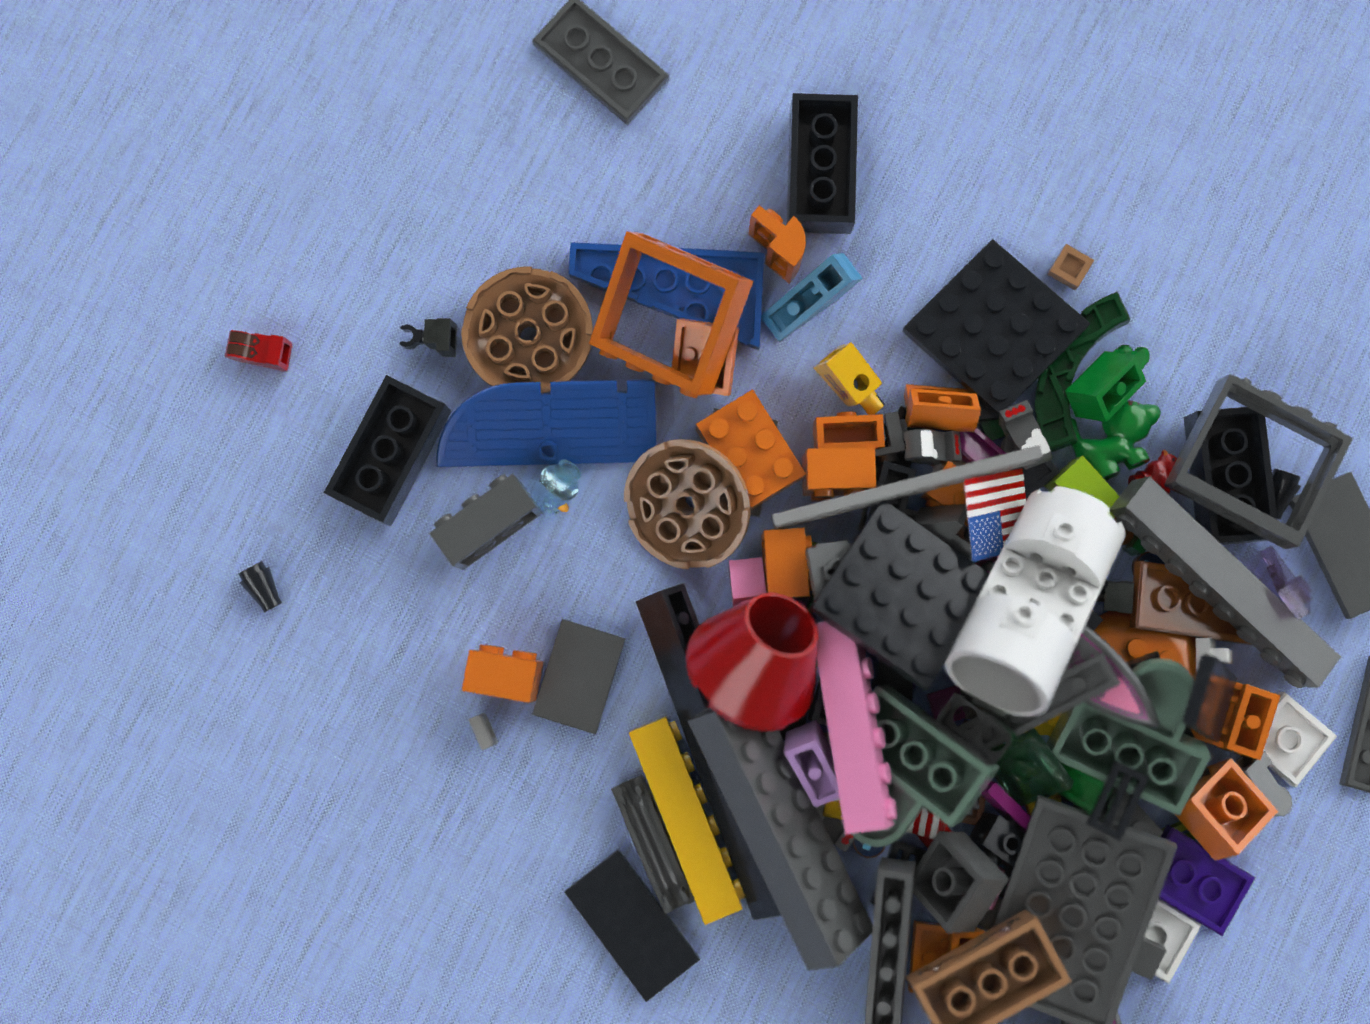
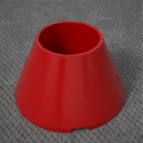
[686,593,818,731]

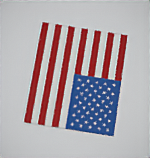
[964,468,1026,562]

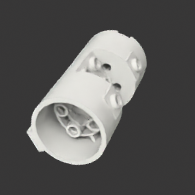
[945,487,1125,717]

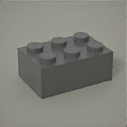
[429,474,543,570]

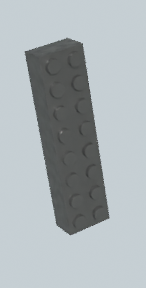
[688,707,873,970]

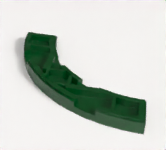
[1035,291,1131,452]

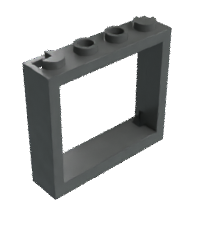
[1164,374,1353,549]

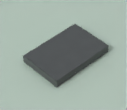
[532,619,626,734]

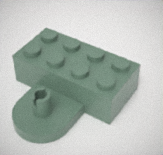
[1047,658,1211,816]
[851,684,1000,847]

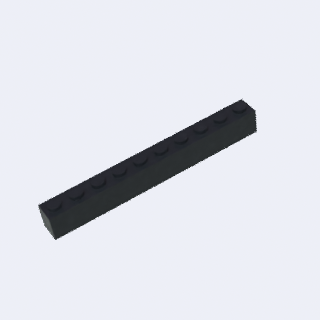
[635,583,781,920]

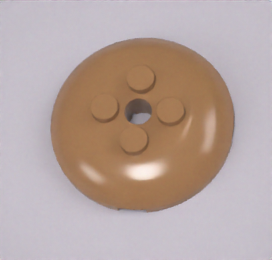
[461,267,593,393]
[624,439,750,569]

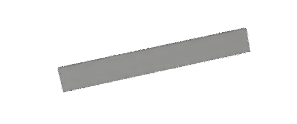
[772,445,1043,530]

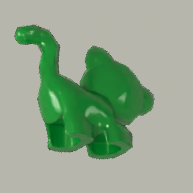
[1071,400,1161,481]

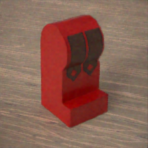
[225,330,293,372]

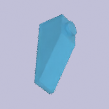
[761,253,863,342]

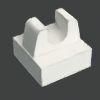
[1196,638,1233,672]

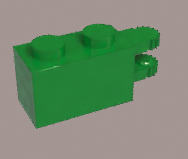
[1065,345,1150,423]

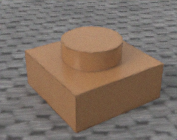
[1047,244,1094,290]

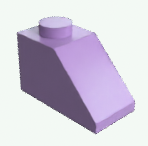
[784,720,839,808]

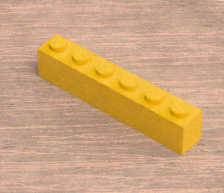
[629,716,745,925]

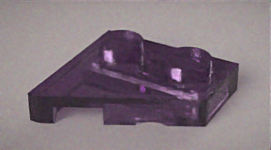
[1260,545,1312,620]

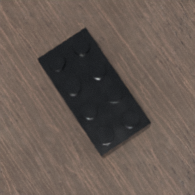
[787,93,858,234]
[324,375,451,526]
[1183,407,1278,545]

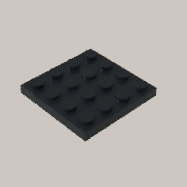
[902,239,1091,418]
[809,500,989,691]

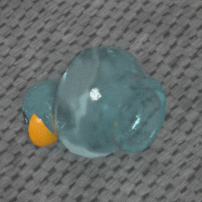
[539,460,581,514]

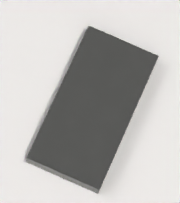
[532,0,669,125]
[1290,472,1370,619]

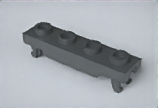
[611,775,695,914]

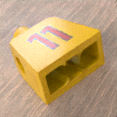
[813,342,885,415]

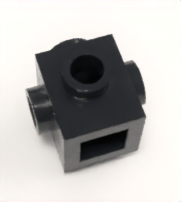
[969,813,1024,867]

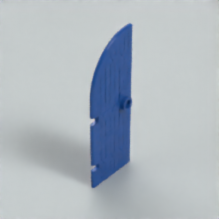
[436,379,656,467]

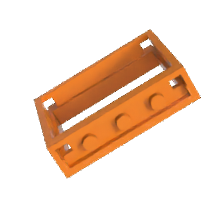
[589,231,753,398]

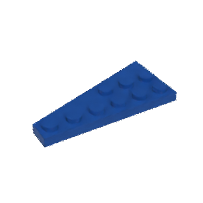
[568,242,764,350]

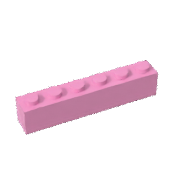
[816,621,897,834]

